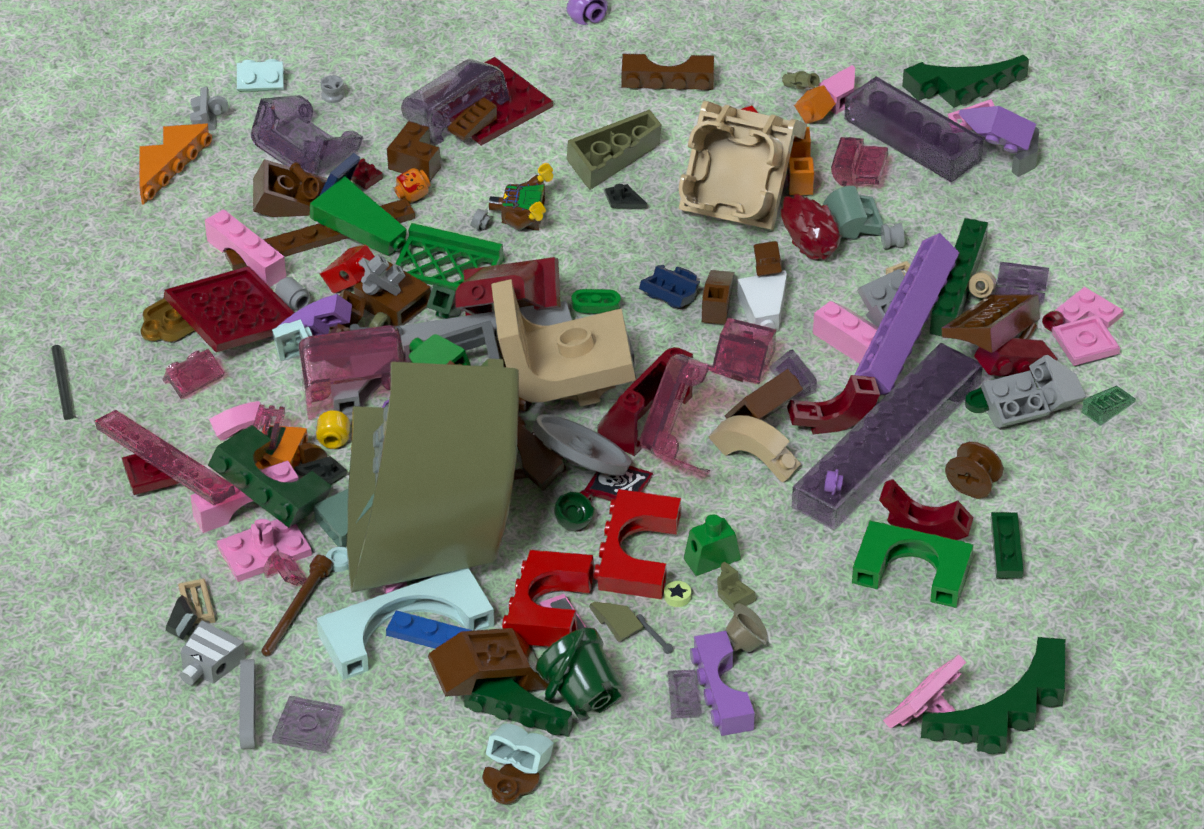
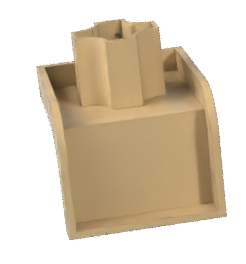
[491,279,636,406]

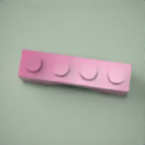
[205,209,286,287]
[190,461,299,533]

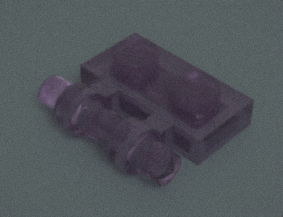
[995,261,1049,303]

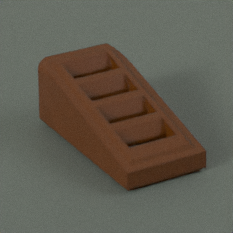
[447,96,497,141]

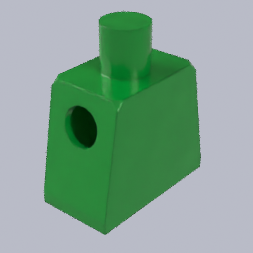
[409,334,471,366]
[684,514,741,576]

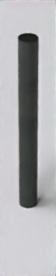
[51,345,74,420]

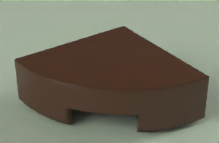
[299,442,327,464]

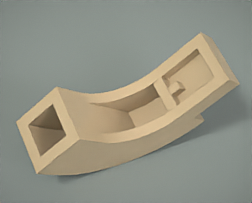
[709,415,801,482]

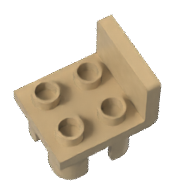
[679,100,807,230]

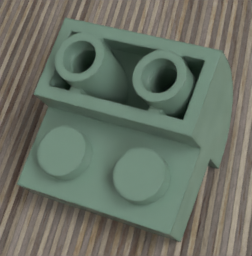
[823,186,884,239]

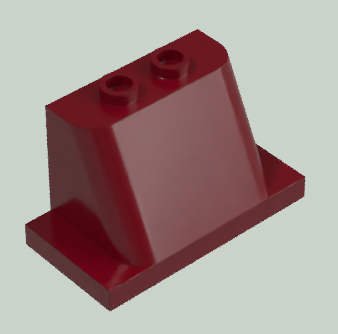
[455,257,561,316]

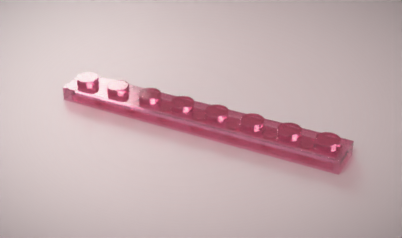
[95,410,236,505]

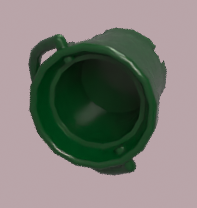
[536,627,625,719]

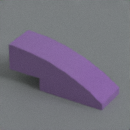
[276,294,352,339]

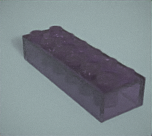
[844,76,984,183]

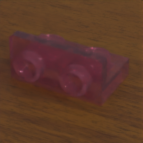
[162,349,225,399]

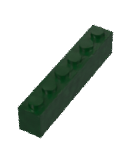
[930,218,988,339]

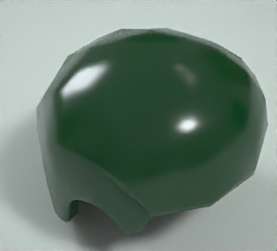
[554,491,595,531]

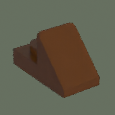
[754,241,782,276]

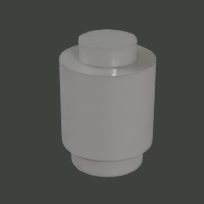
[275,277,311,311]

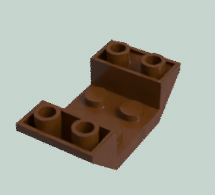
[428,628,548,697]

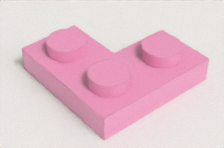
[1055,287,1124,329]

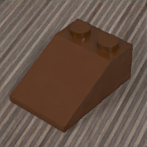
[253,159,328,217]

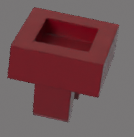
[351,158,383,190]

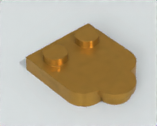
[141,298,194,342]

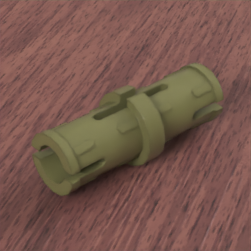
[782,71,820,89]

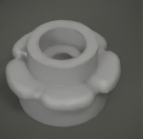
[470,208,491,231]

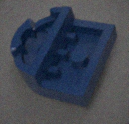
[639,265,700,308]

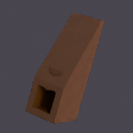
[701,270,735,325]

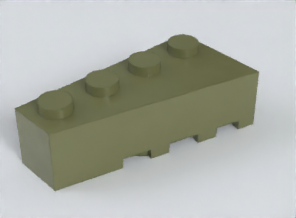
[567,109,662,190]

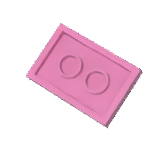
[217,519,312,582]
[883,654,966,728]

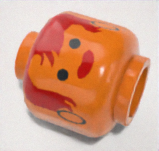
[394,168,431,203]

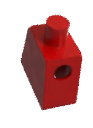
[319,244,375,293]

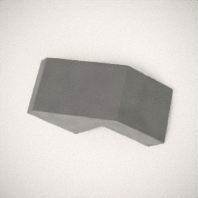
[1012,127,1039,177]

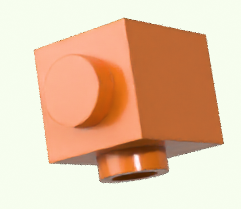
[794,85,836,124]

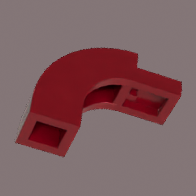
[787,375,880,435]
[879,479,974,540]

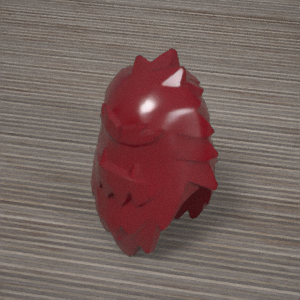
[781,194,842,260]

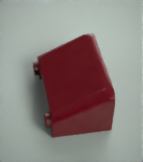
[597,347,693,456]

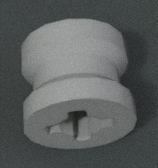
[320,75,344,103]
[880,223,904,249]

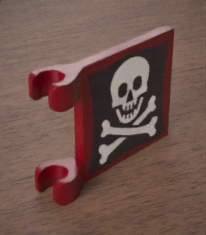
[579,466,653,502]

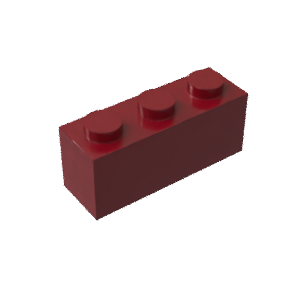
[974,338,1058,378]

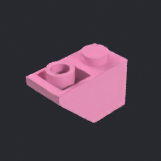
[818,65,855,114]

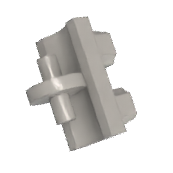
[190,86,228,130]
[358,254,405,296]

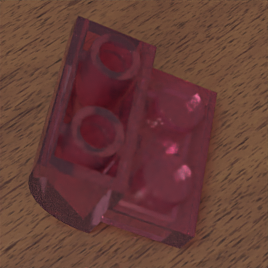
[831,137,888,189]

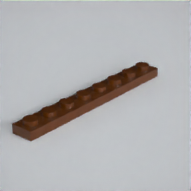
[225,198,415,270]

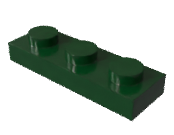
[990,512,1024,578]

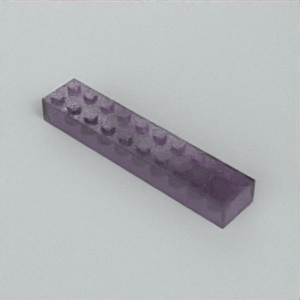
[791,343,983,531]

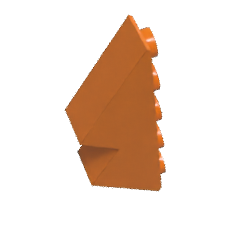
[139,123,212,204]

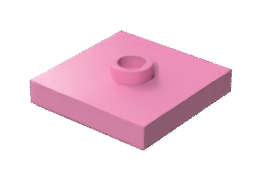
[1052,315,1120,366]

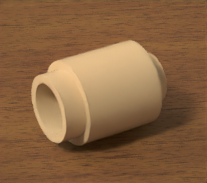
[969,270,996,298]

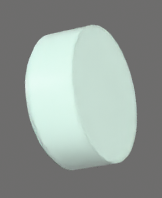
[326,547,348,572]

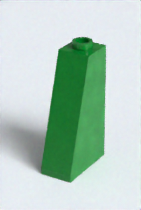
[310,177,407,256]

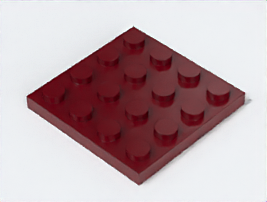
[423,57,553,146]
[164,266,295,353]

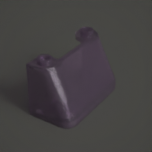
[401,59,510,146]
[251,95,363,176]

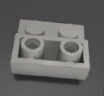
[857,269,905,327]
[981,371,1050,428]

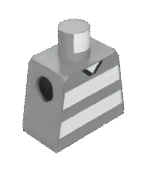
[180,620,246,685]

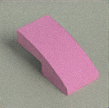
[209,401,269,441]

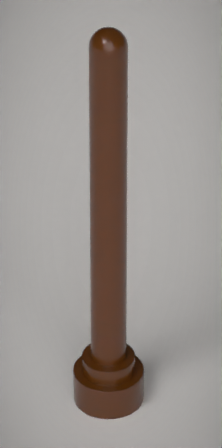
[261,555,333,657]

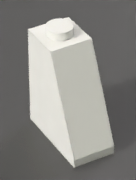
[737,270,787,335]

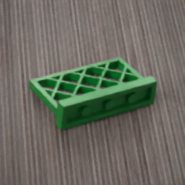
[396,223,505,290]

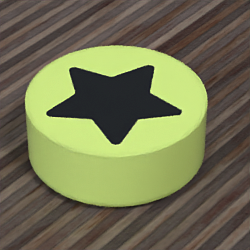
[664,581,691,607]

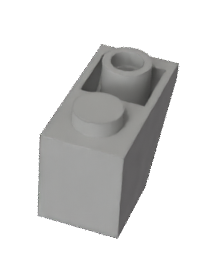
[1029,355,1086,412]

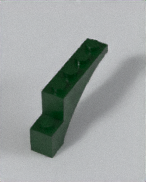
[902,54,1029,108]
[464,677,572,737]

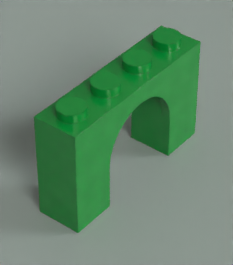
[852,520,974,608]

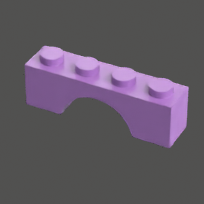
[690,631,755,736]

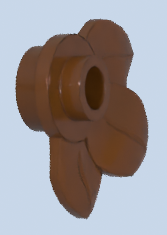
[482,763,540,804]

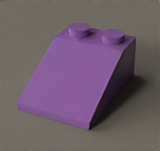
[959,106,1036,153]

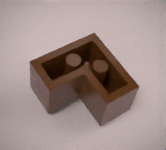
[387,121,441,182]

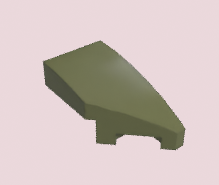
[717,562,756,611]
[589,602,643,643]

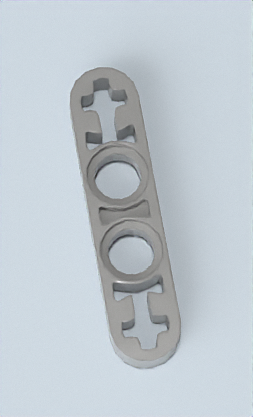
[239,659,256,749]

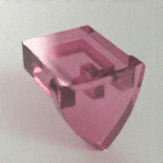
[263,551,307,587]

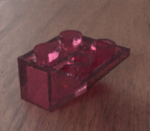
[712,318,776,384]

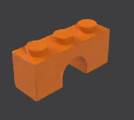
[787,127,814,195]

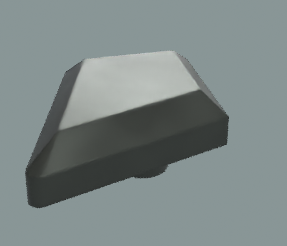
[604,184,647,209]
[294,456,347,484]
[165,595,198,640]

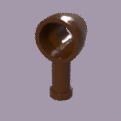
[289,162,326,199]

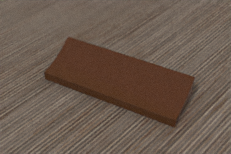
[942,294,1040,353]

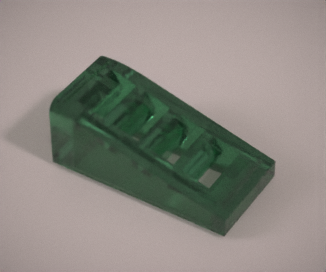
[1082,385,1136,426]

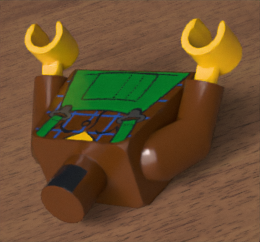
[489,163,553,231]

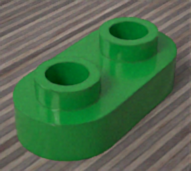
[571,289,621,313]

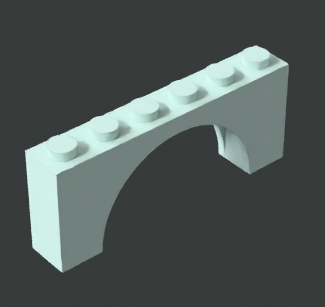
[317,568,494,680]

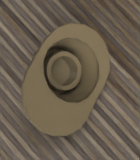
[725,603,767,652]

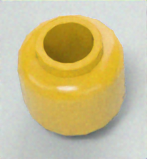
[316,410,350,449]

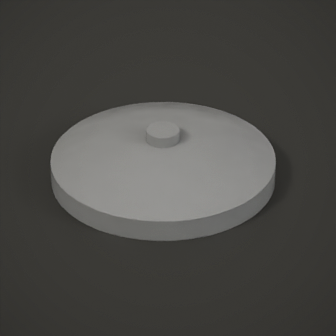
[532,414,631,476]

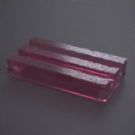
[253,404,285,449]

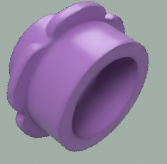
[824,469,843,495]

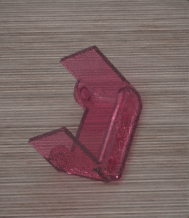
[298,325,405,420]
[640,354,744,475]

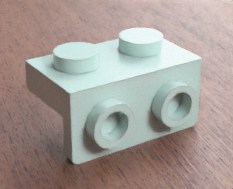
[237,59,284,92]
[272,319,316,365]

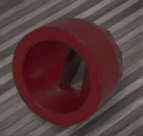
[1042,310,1064,332]

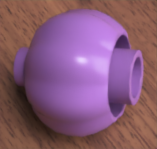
[566,0,608,25]

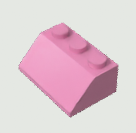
[813,301,878,364]

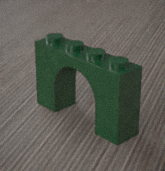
[208,425,332,528]

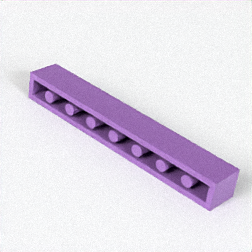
[854,233,959,395]

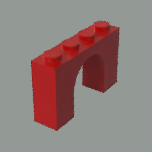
[594,489,681,600]
[502,550,594,647]

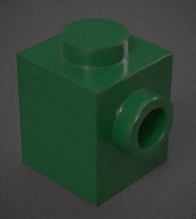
[427,284,461,319]

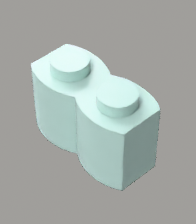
[486,724,554,773]

